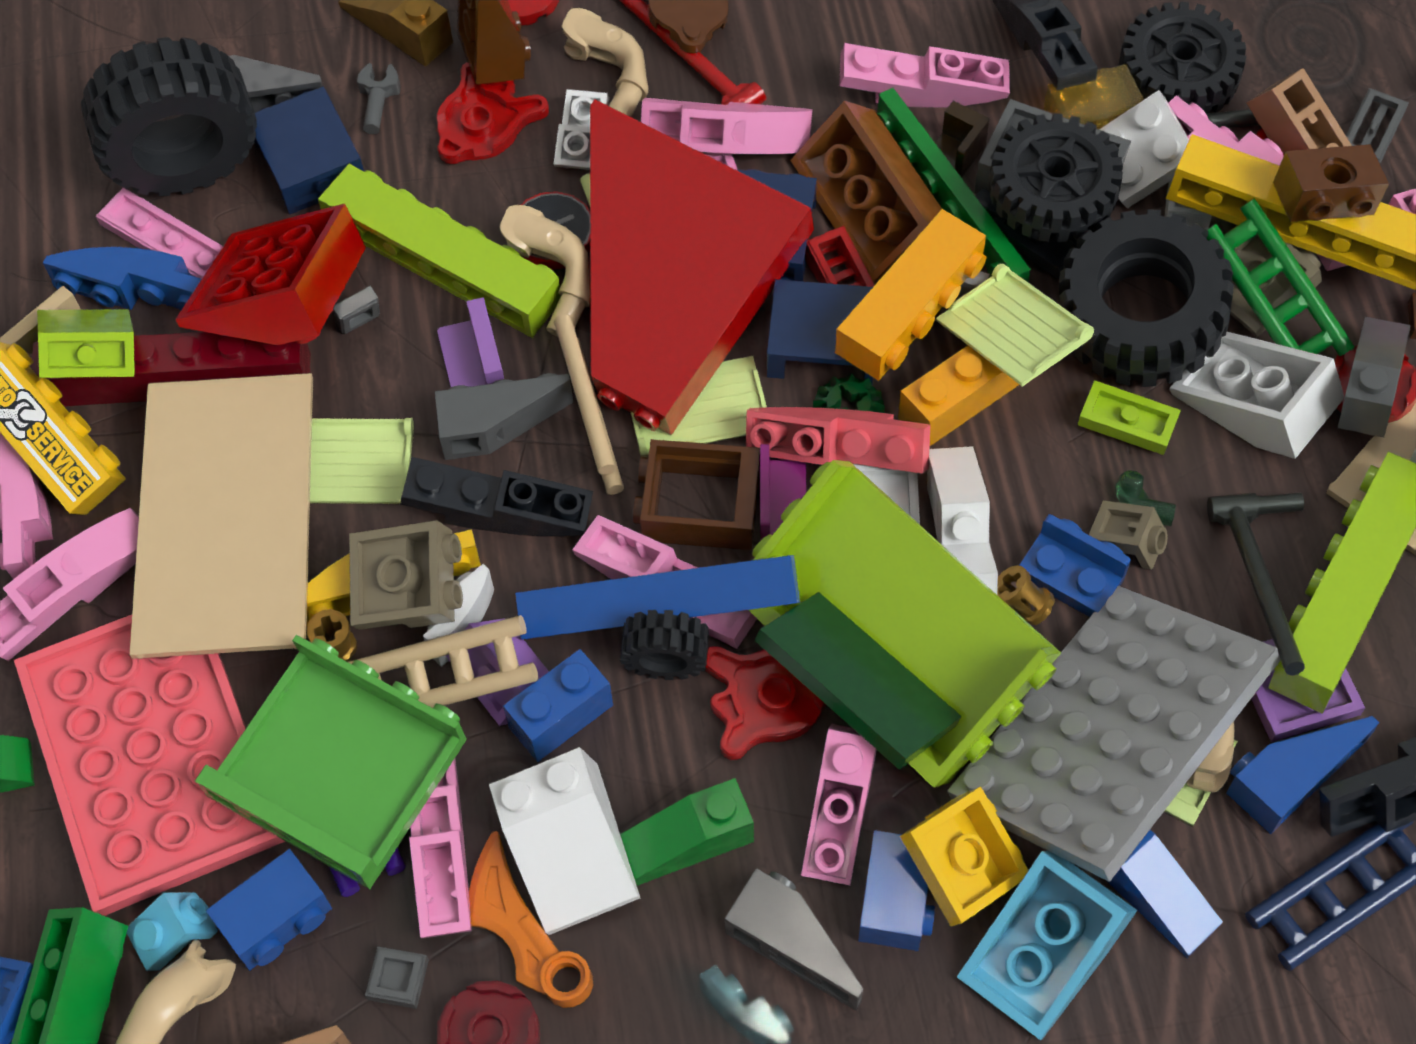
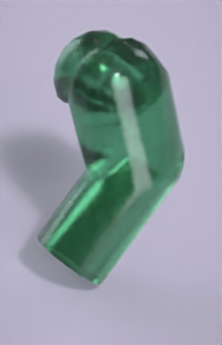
[1115,470,1176,526]

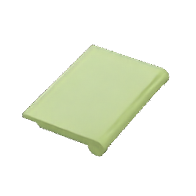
[936,264,1094,387]
[631,356,767,456]
[310,418,414,504]

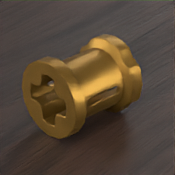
[997,565,1055,625]
[307,609,357,662]

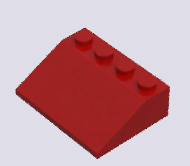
[175,203,366,345]

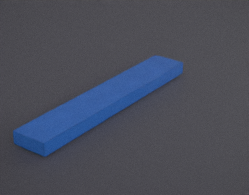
[515,555,800,640]

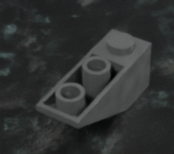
[435,373,573,460]

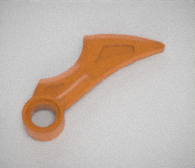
[469,831,593,1008]

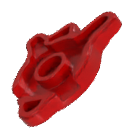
[436,62,549,164]
[705,646,826,760]

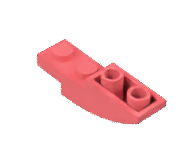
[746,407,930,474]

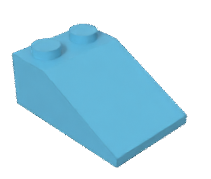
[957,851,1137,1040]

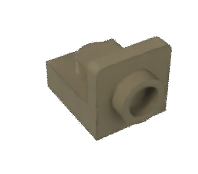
[1089,500,1168,570]

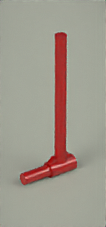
[619,0,766,105]

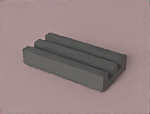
[1346,88,1409,164]

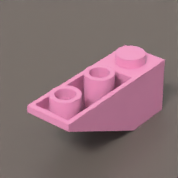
[801,724,877,886]

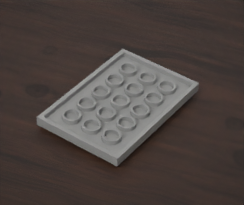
[947,586,1281,882]

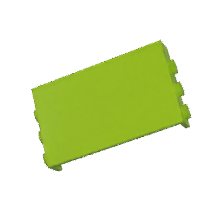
[749,460,1061,788]

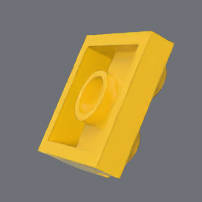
[900,787,1029,926]

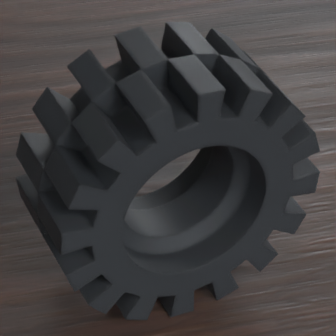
[620,610,709,680]

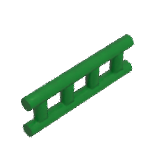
[1206,198,1355,356]

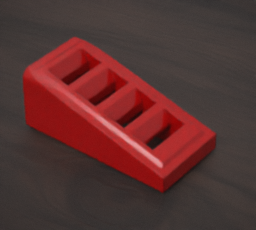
[805,226,875,287]

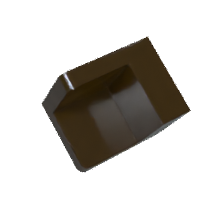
[935,100,990,178]

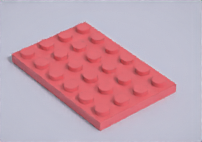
[14,614,286,916]

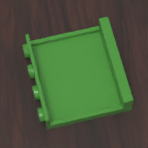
[195,635,467,889]

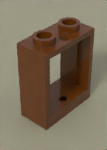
[633,439,760,550]

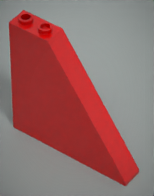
[590,99,814,435]

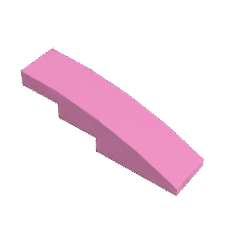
[573,515,757,649]
[409,759,472,939]

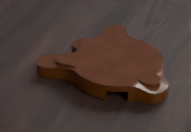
[647,0,729,53]

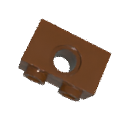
[1273,144,1389,222]

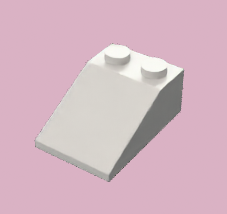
[1170,332,1345,459]
[489,747,640,935]

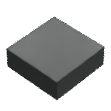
[333,286,380,334]
[365,947,429,1009]

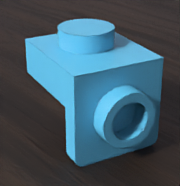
[127,892,217,971]

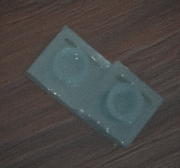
[699,965,794,1044]

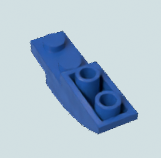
[43,247,202,311]

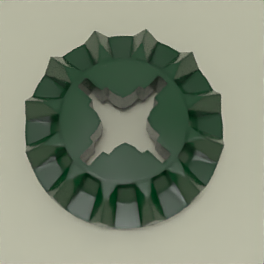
[813,373,885,413]

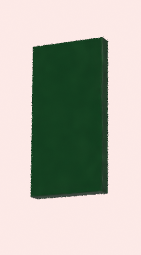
[755,592,962,770]

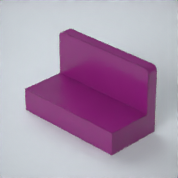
[760,444,806,541]

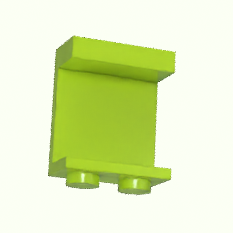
[37,309,135,378]

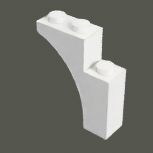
[927,446,998,594]

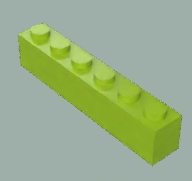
[318,164,561,338]
[1268,451,1416,714]

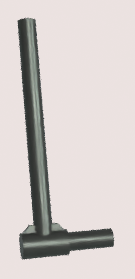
[1207,493,1305,676]

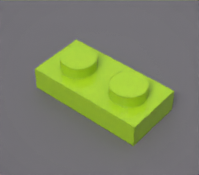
[1078,380,1181,455]

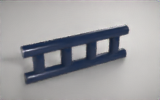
[1245,821,1416,971]

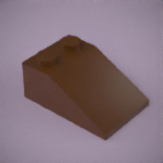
[457,0,531,85]

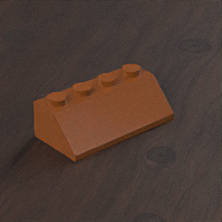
[790,101,942,285]

